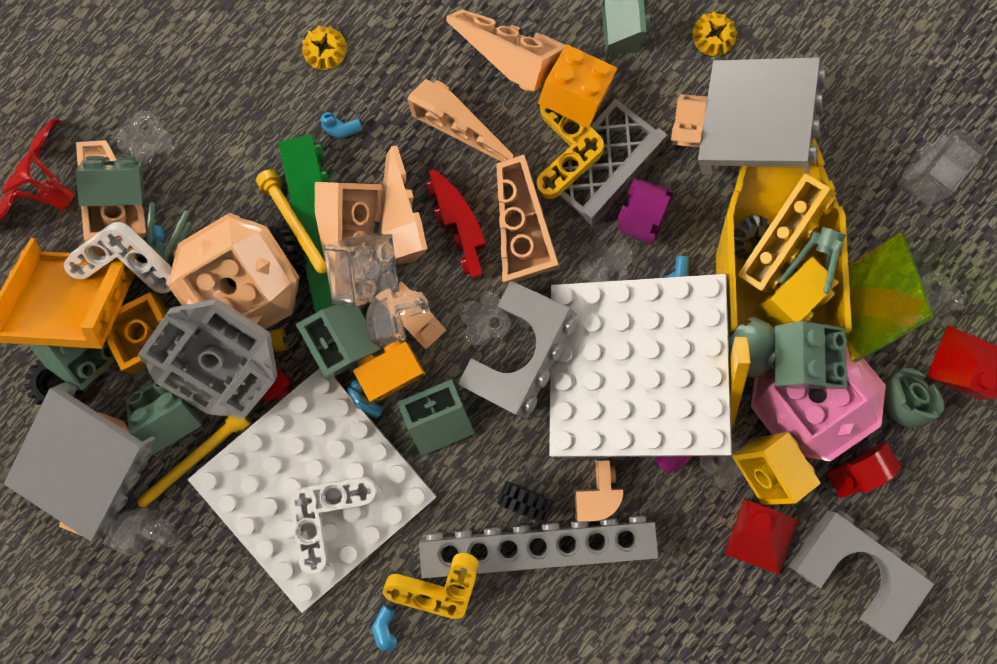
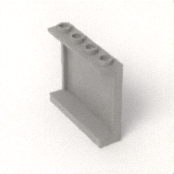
[698,58,826,175]
[4,381,156,541]

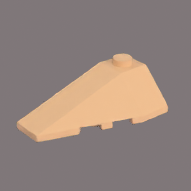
[446,10,566,91]
[76,140,147,255]

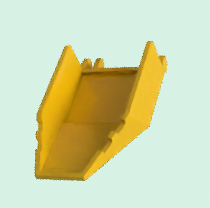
[716,138,852,357]

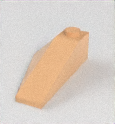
[407,79,514,162]
[374,146,427,267]
[315,182,382,302]

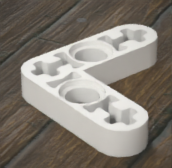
[64,222,172,293]
[290,477,377,575]

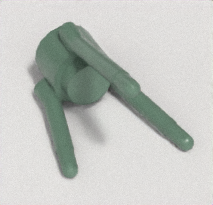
[146,202,192,266]
[779,227,846,294]

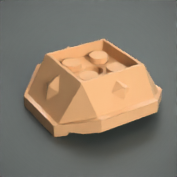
[168,213,299,329]

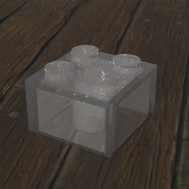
[900,129,986,207]
[324,232,400,307]

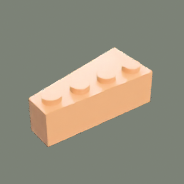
[497,155,560,285]

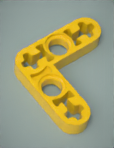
[536,105,604,199]
[383,553,479,619]

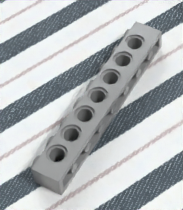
[419,515,658,578]

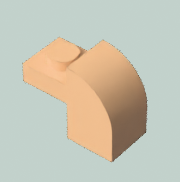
[671,94,707,147]
[380,281,446,349]
[574,459,623,522]

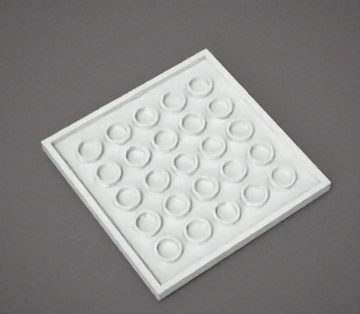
[549,274,732,457]
[188,368,436,613]

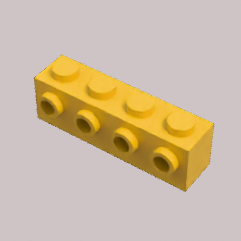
[738,173,837,293]

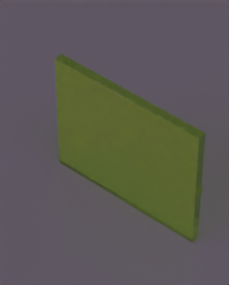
[846,232,935,363]

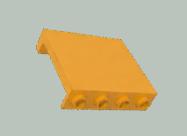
[0,238,139,349]

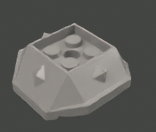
[138,298,277,419]

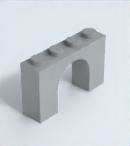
[458,281,578,418]
[788,510,934,643]

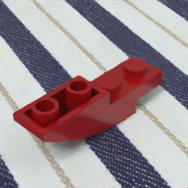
[426,169,486,280]

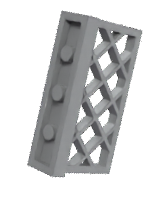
[544,99,667,227]

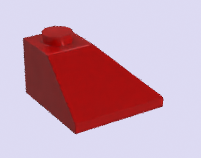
[927,325,997,400]
[724,499,798,575]

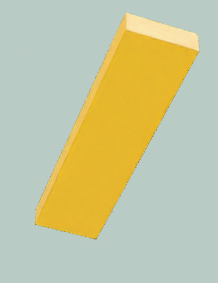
[729,337,751,427]

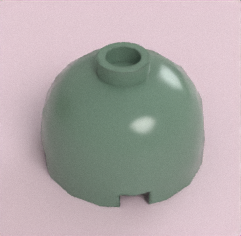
[729,317,775,377]
[883,368,944,427]

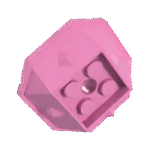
[751,338,886,461]

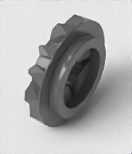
[734,214,770,259]

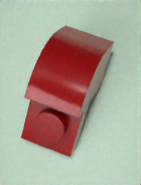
[826,441,901,499]

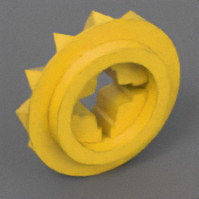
[692,11,738,56]
[302,25,347,70]

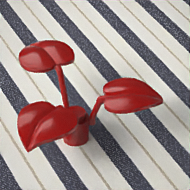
[0,118,75,220]

